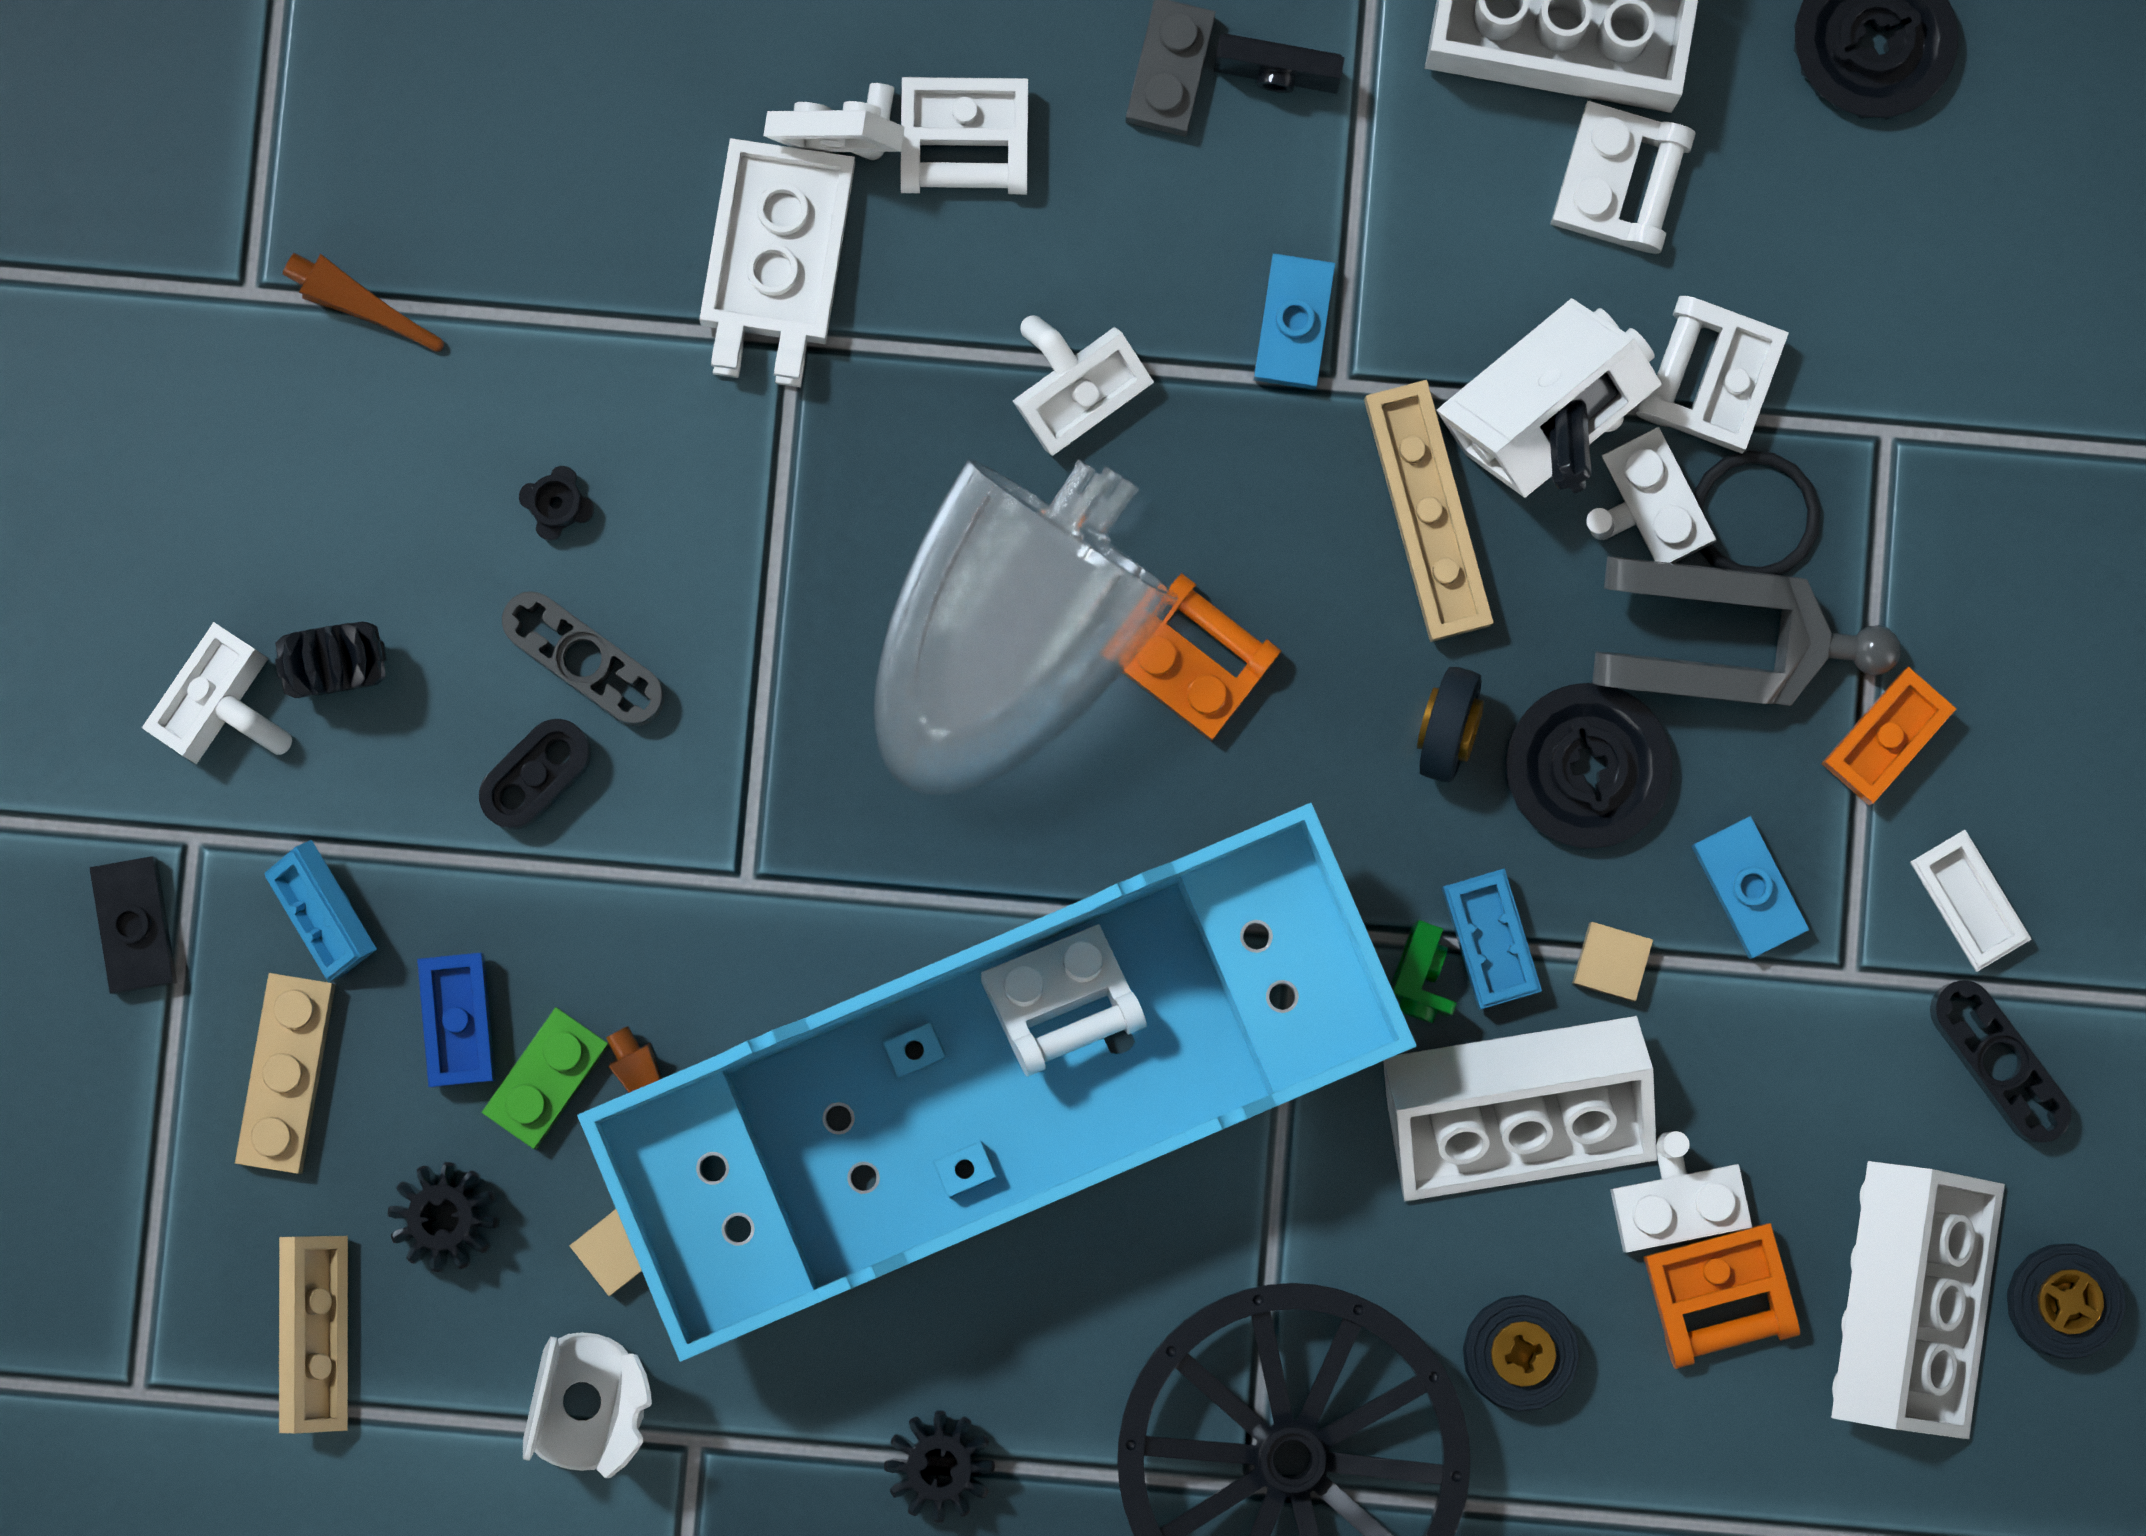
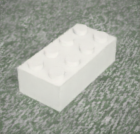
[1424,0,1698,113]

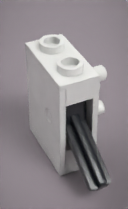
[1436,298,1662,498]

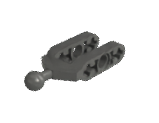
[1592,556,1901,706]

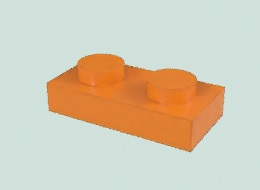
[1821,666,1957,806]

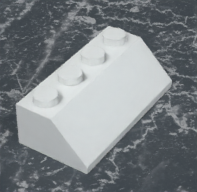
[1383,1016,1657,1202]
[1831,1161,2005,1439]

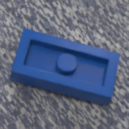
[417,953,496,1088]

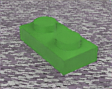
[481,1007,610,1150]

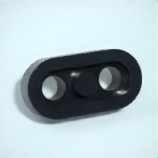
[479,719,591,830]

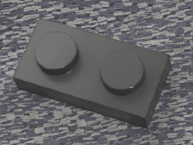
[1125,0,1216,137]

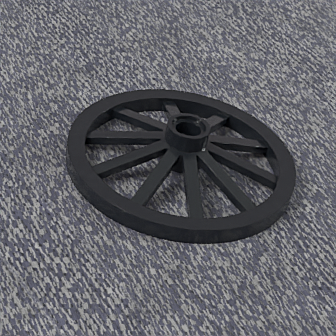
[1117,1283,1470,1536]

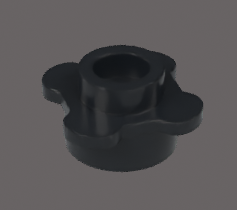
[519,466,594,541]

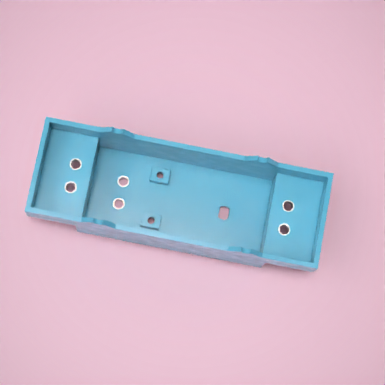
[577,803,1417,1362]

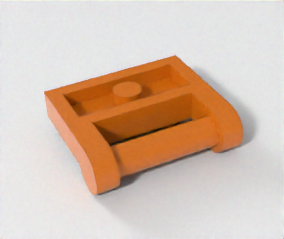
[1111,573,1282,742]
[1643,1223,1800,1369]

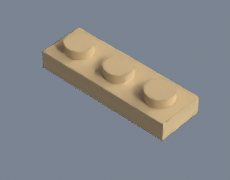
[235,973,336,1174]
[279,1236,348,1434]

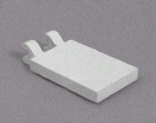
[700,138,855,388]

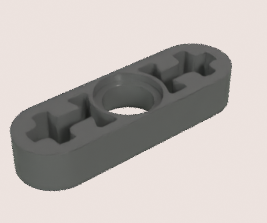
[502,591,664,726]

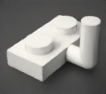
[763,83,905,160]
[1013,315,1154,456]
[1587,427,1717,563]
[142,622,292,764]
[1610,1131,1752,1253]

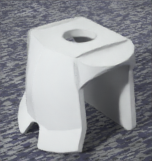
[523,1332,652,1478]

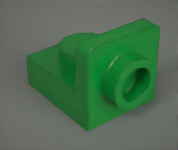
[1390,920,1457,1024]

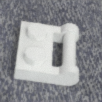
[901,77,1028,195]
[1550,101,1696,254]
[1636,296,1789,454]
[981,924,1147,1077]

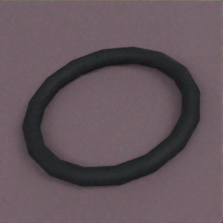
[1693,450,1821,575]

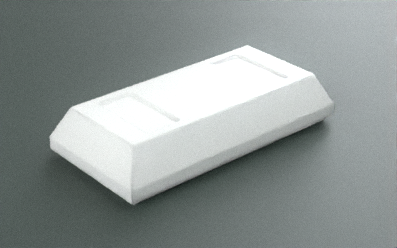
[1910,830,2032,972]

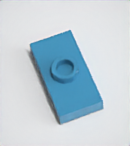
[1253,253,1335,390]
[1691,816,1809,959]
[264,840,377,982]
[1442,868,1542,1010]

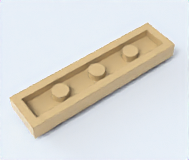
[1364,380,1494,642]

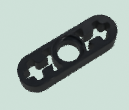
[1930,980,2071,1143]

